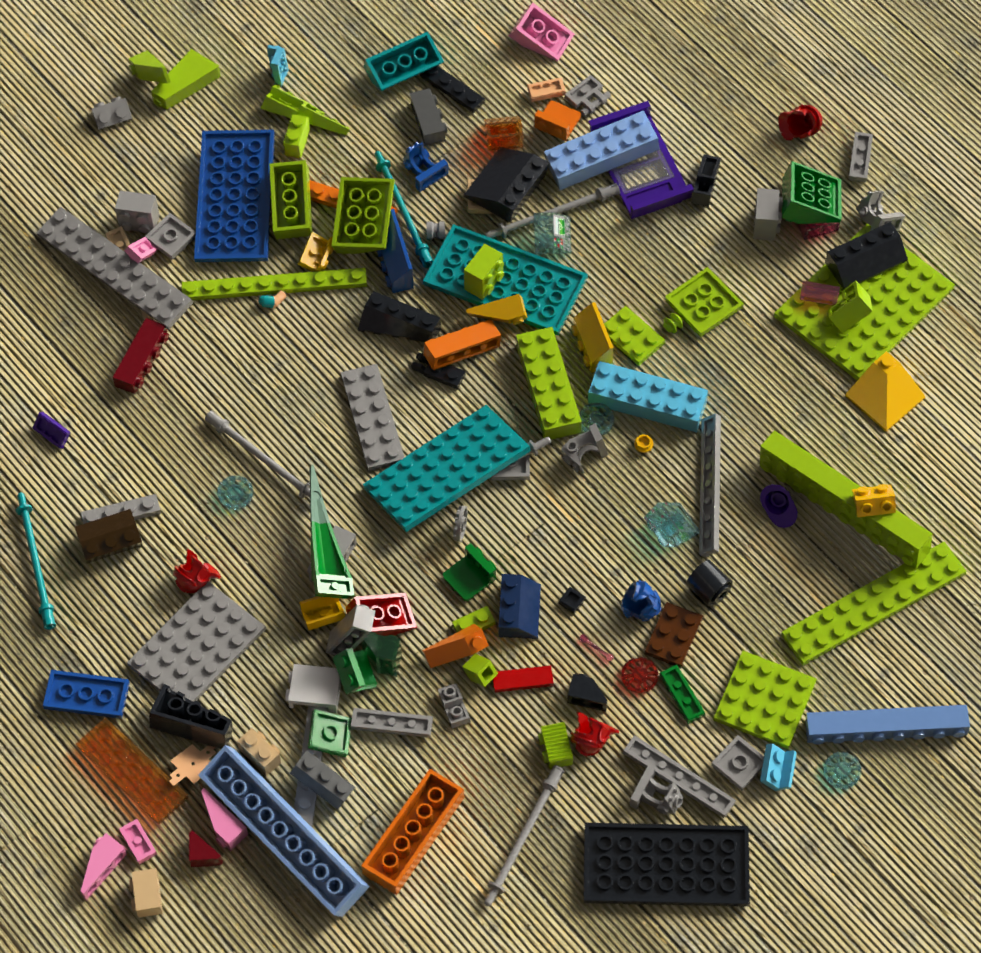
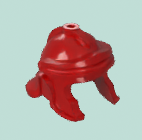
[778,104,822,141]
[173,549,221,593]
[570,712,619,757]

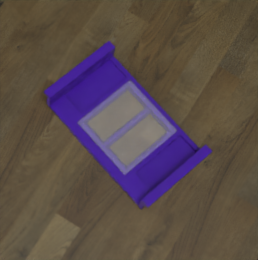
[588,101,694,219]

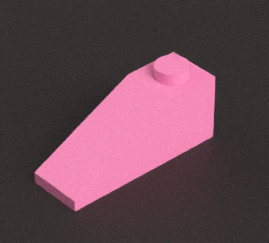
[201,788,248,851]
[81,833,127,901]

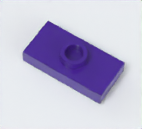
[32,412,71,449]

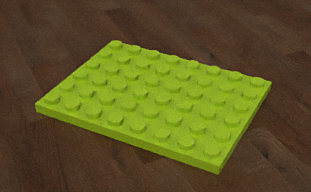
[774,223,955,380]

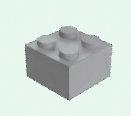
[753,188,783,241]
[115,191,160,233]

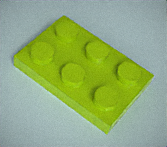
[604,306,665,366]

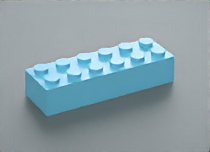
[588,361,708,433]

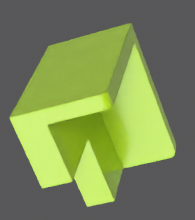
[828,281,872,333]

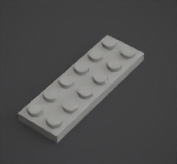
[341,364,405,471]

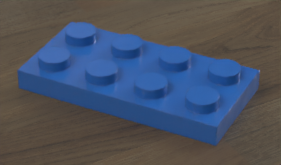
[43,670,130,719]

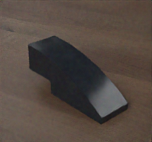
[691,154,721,207]

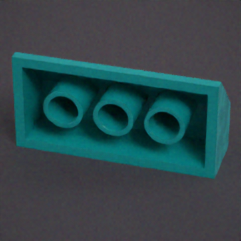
[363,32,444,91]

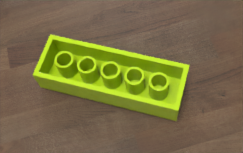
[516,327,582,440]

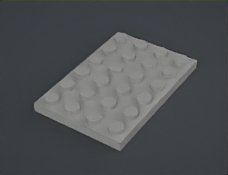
[127,582,266,702]

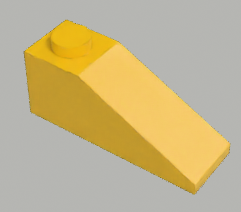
[466,294,528,325]

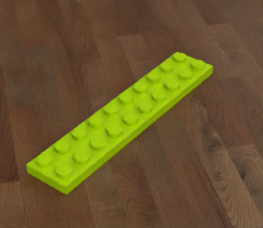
[781,541,967,666]

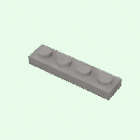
[81,494,161,524]
[351,708,433,738]

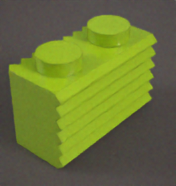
[283,114,310,158]
[538,722,573,770]

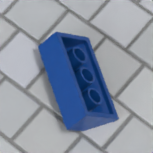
[376,209,414,294]

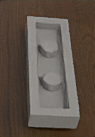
[848,132,873,182]

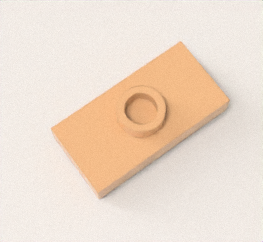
[527,78,566,102]

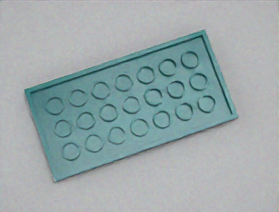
[423,224,588,336]
[363,405,531,532]

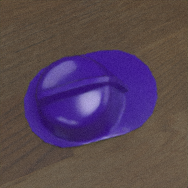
[760,484,798,528]

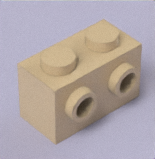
[237,728,281,776]
[129,868,163,918]

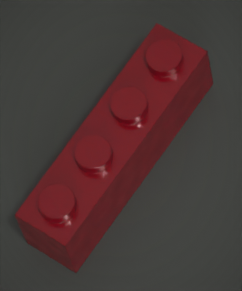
[112,318,169,394]

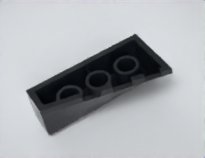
[358,291,441,342]
[149,684,232,749]

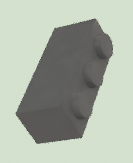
[409,88,448,146]
[290,750,355,810]

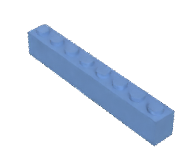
[805,705,970,744]

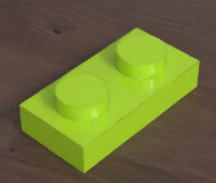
[452,606,496,633]

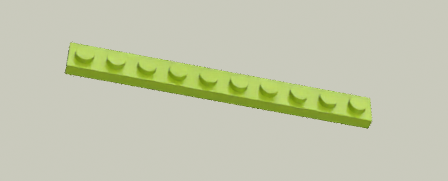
[182,267,367,301]

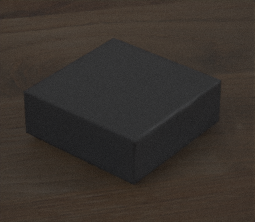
[558,587,586,614]

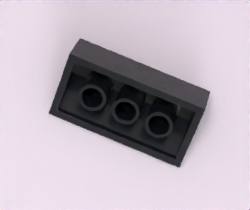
[825,222,908,290]

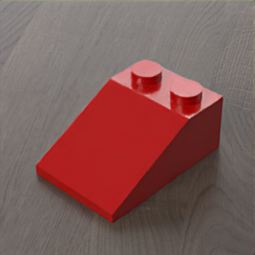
[345,593,417,642]

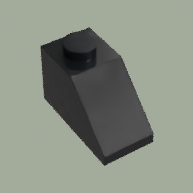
[567,674,608,712]

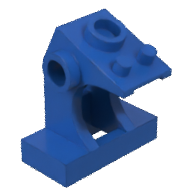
[403,142,449,192]

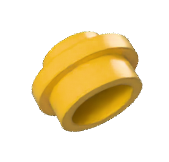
[634,434,653,453]

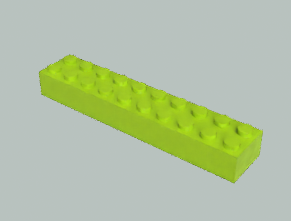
[760,430,933,568]

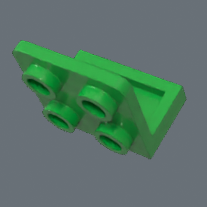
[443,543,496,601]
[333,648,377,694]

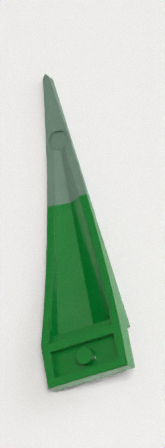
[309,464,355,599]

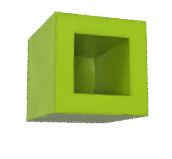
[462,653,498,687]

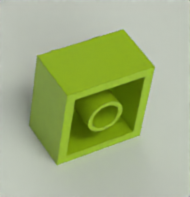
[464,243,504,300]

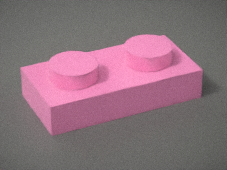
[125,237,158,263]
[119,819,157,864]

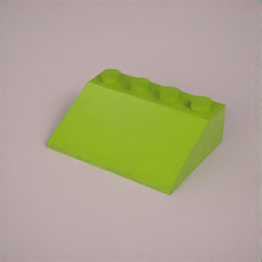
[331,177,395,254]

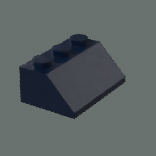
[498,574,541,639]

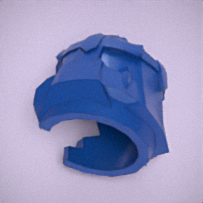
[621,579,661,621]

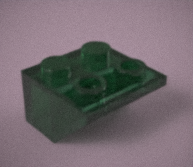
[361,632,402,677]

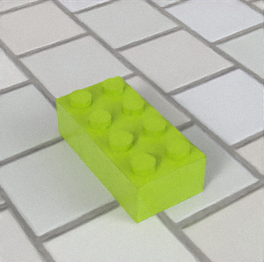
[269,160,312,239]

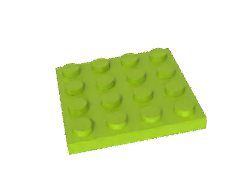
[713,650,817,750]

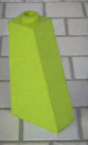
[151,49,221,110]

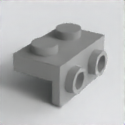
[91,96,133,130]

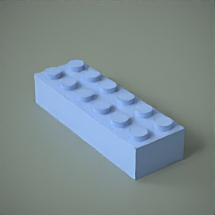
[544,111,659,190]

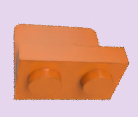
[534,101,581,141]

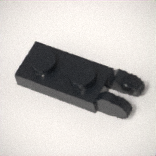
[411,353,466,390]

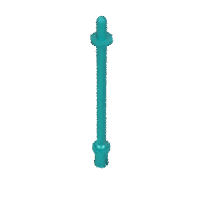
[374,151,433,268]
[15,492,56,630]

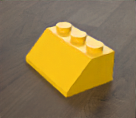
[571,302,613,373]

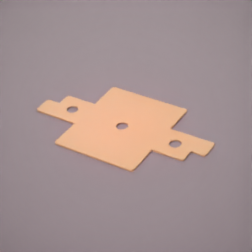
[169,744,216,786]

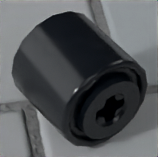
[686,560,733,607]

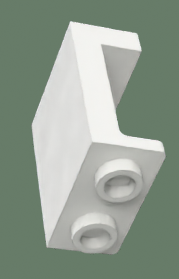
[285,664,341,713]

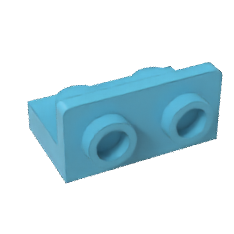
[267,45,289,86]
[760,743,797,791]

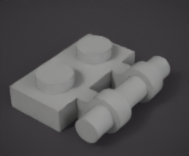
[565,75,611,117]

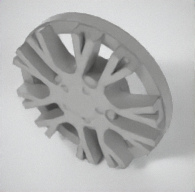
[453,506,468,542]

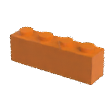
[423,319,501,370]

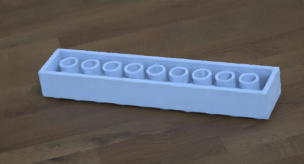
[198,745,370,917]

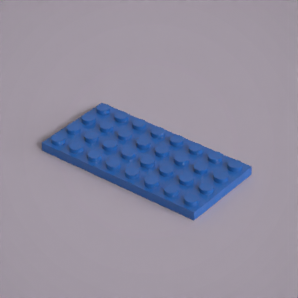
[194,129,275,262]

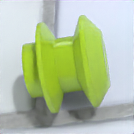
[663,313,683,333]

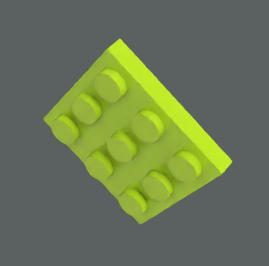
[665,267,744,337]

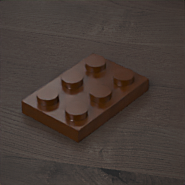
[644,602,703,668]

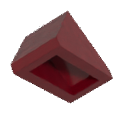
[189,830,223,867]

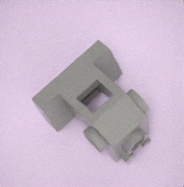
[856,190,905,231]
[561,423,609,474]
[630,765,683,815]

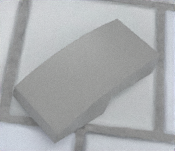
[438,683,471,728]

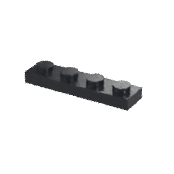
[420,66,485,113]

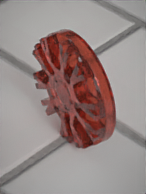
[621,657,658,693]

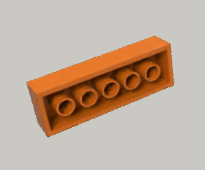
[361,769,464,895]

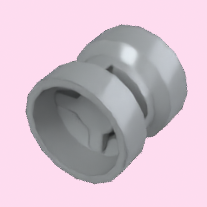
[426,221,445,240]

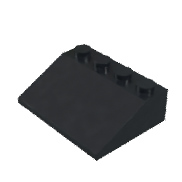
[464,147,549,223]

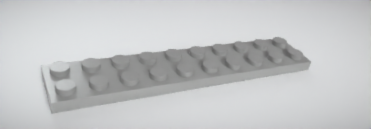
[36,206,193,329]

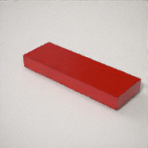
[493,665,554,693]

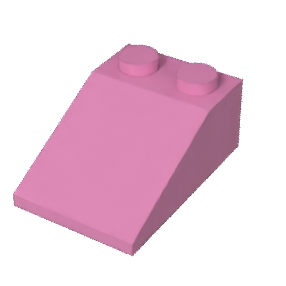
[508,3,574,61]

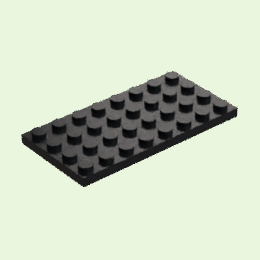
[584,823,750,907]

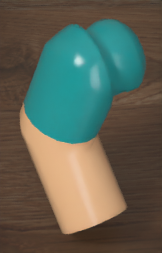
[258,291,287,308]

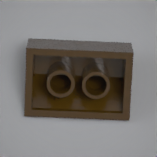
[75,509,143,564]

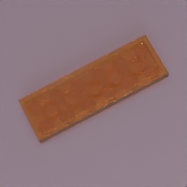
[76,717,189,825]

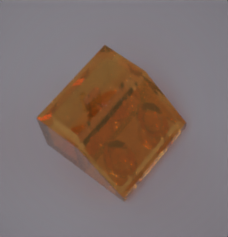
[484,116,523,151]

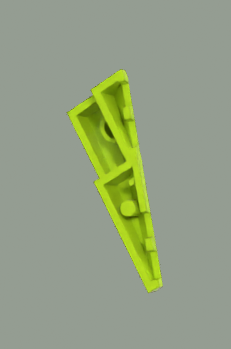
[260,84,350,135]

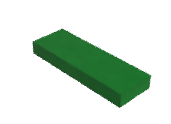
[659,665,706,724]

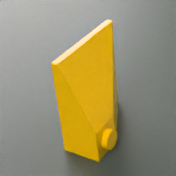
[845,351,926,432]

